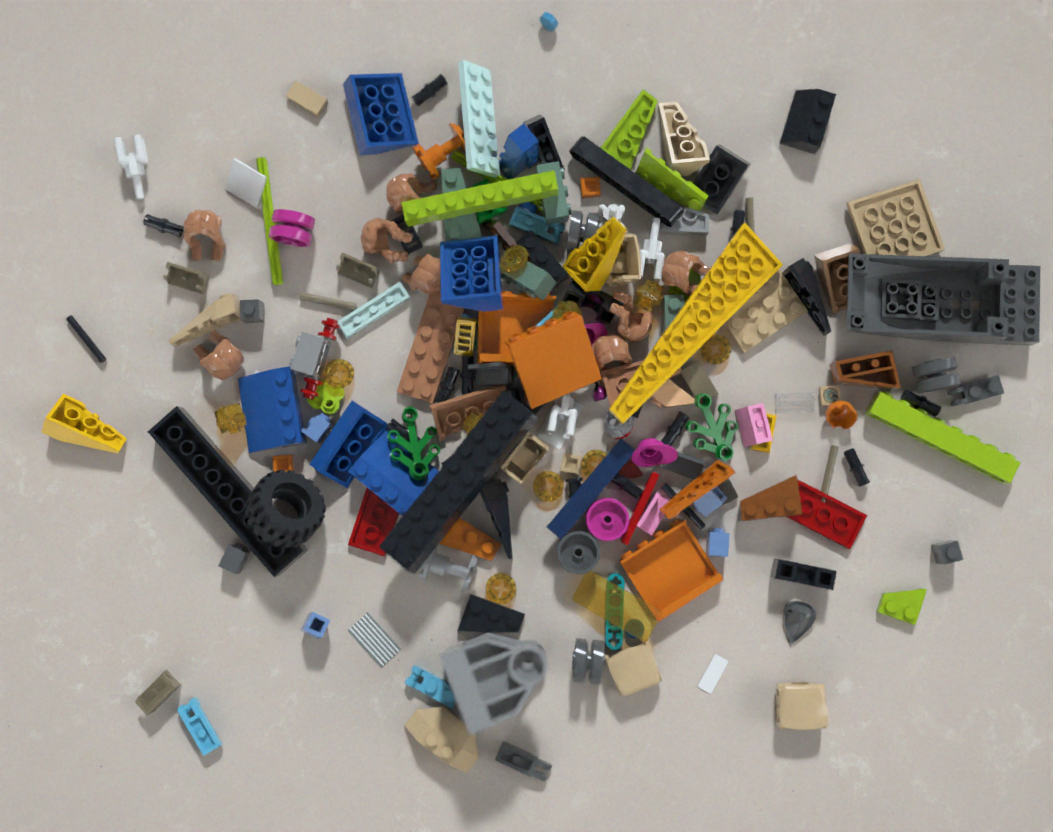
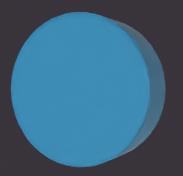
[539,12,558,31]

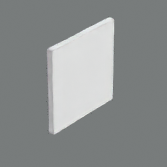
[225,158,267,208]

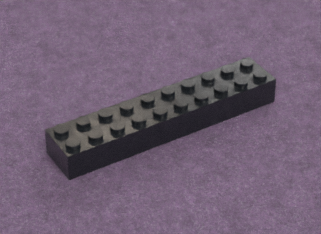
[379,390,538,574]
[148,406,308,577]

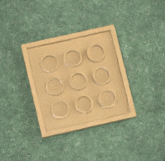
[846,179,945,256]
[724,269,808,353]

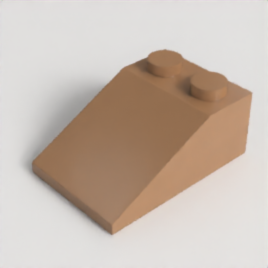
[814,243,860,313]

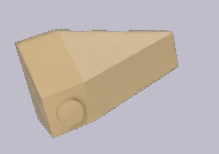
[658,102,710,176]
[169,293,241,347]

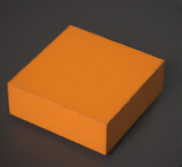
[580,177,601,198]
[272,454,294,473]

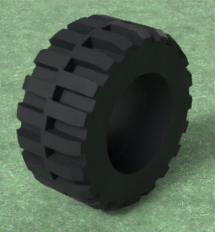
[245,470,326,548]

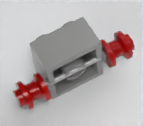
[290,318,340,400]

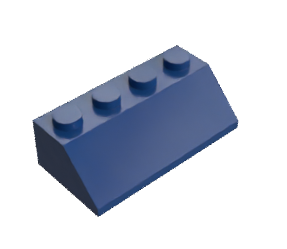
[309,400,388,488]

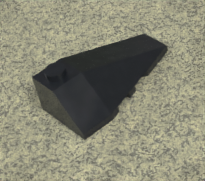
[782,258,831,336]
[480,479,513,559]

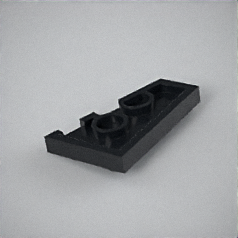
[457,594,525,633]

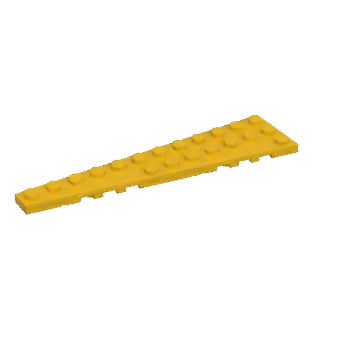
[608,223,783,424]

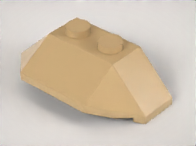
[405,706,479,773]

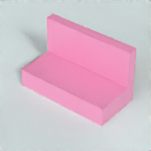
[735,403,773,447]
[636,492,668,536]

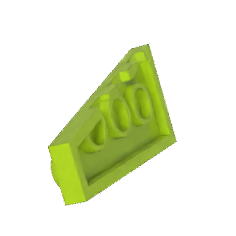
[600,89,658,169]
[635,148,708,211]

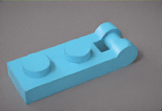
[509,206,565,245]
[405,665,456,709]
[177,697,222,756]

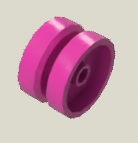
[268,209,315,247]
[585,498,629,541]

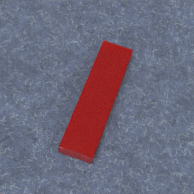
[620,472,660,545]

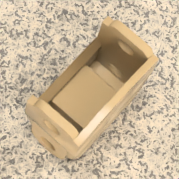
[604,234,641,288]
[501,432,549,484]
[604,639,662,696]
[775,682,828,730]

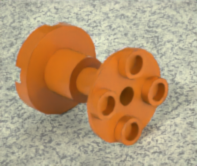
[413,123,466,180]

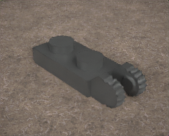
[947,375,1004,406]
[495,741,552,781]

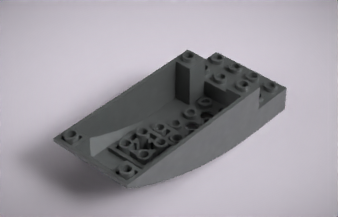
[846,254,1041,346]

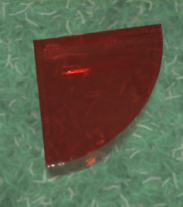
[619,460,643,478]

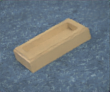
[286,80,328,116]

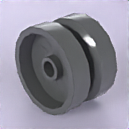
[566,210,599,253]
[912,357,961,394]
[557,531,600,574]
[572,638,604,684]

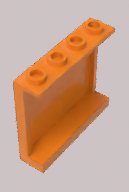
[477,291,556,366]
[504,311,602,409]
[619,519,724,622]

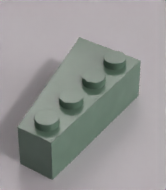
[441,168,482,241]

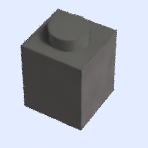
[240,299,265,323]
[931,540,963,565]
[218,543,250,574]

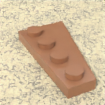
[601,360,681,406]
[430,385,506,442]

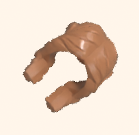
[386,173,437,213]
[184,210,226,261]
[360,218,412,263]
[662,251,710,296]
[402,254,441,296]
[610,291,653,342]
[193,331,244,380]
[592,334,632,387]

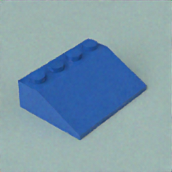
[343,73,419,155]
[440,235,503,312]
[238,366,306,453]
[348,430,438,516]

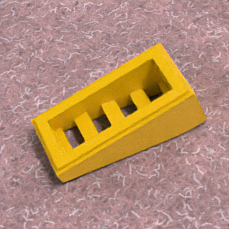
[454,316,477,356]

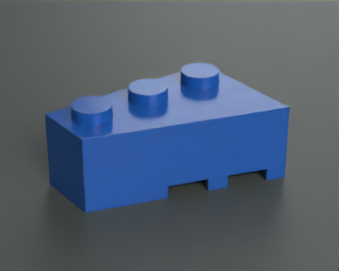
[499,123,538,180]

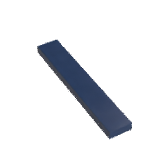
[546,438,635,540]

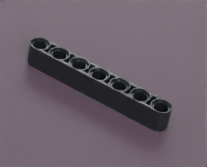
[569,136,684,227]

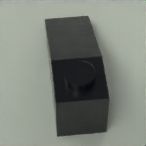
[523,115,565,170]

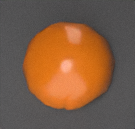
[825,401,857,430]

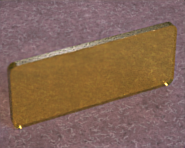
[572,571,662,642]

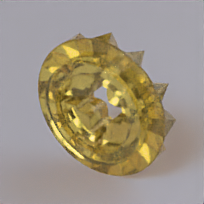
[500,245,529,274]
[700,334,731,365]
[324,359,354,389]
[581,450,607,477]
[533,471,564,502]
[485,573,516,604]

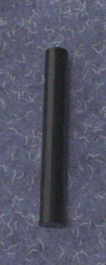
[66,315,107,363]
[661,483,706,530]

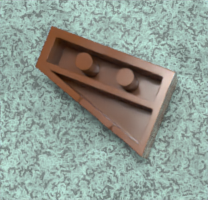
[829,350,901,390]
[740,475,802,522]

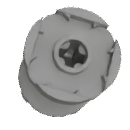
[418,546,478,593]

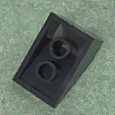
[693,144,751,215]

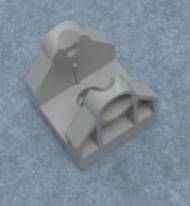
[440,632,548,735]

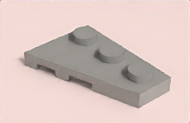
[651,207,709,235]

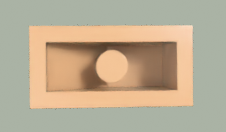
[651,379,694,408]

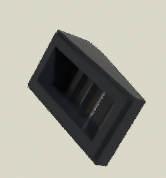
[391,214,424,255]

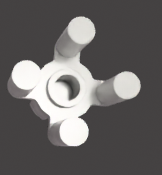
[114,135,148,199]
[598,204,625,228]
[640,218,665,282]
[544,393,577,439]

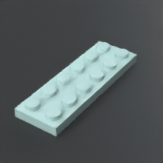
[458,60,500,178]

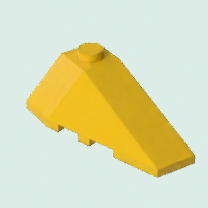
[562,217,627,292]
[41,394,127,453]

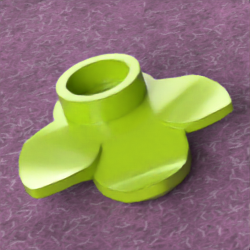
[307,380,345,415]

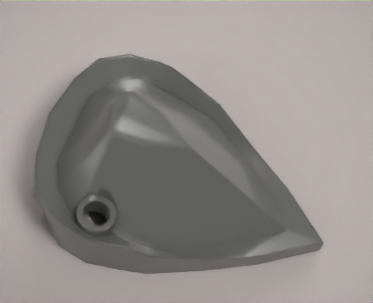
[783,601,817,644]

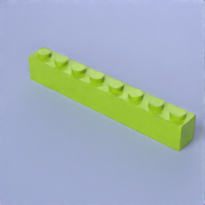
[402,170,559,227]
[865,391,1021,484]

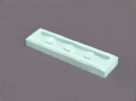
[337,282,411,339]

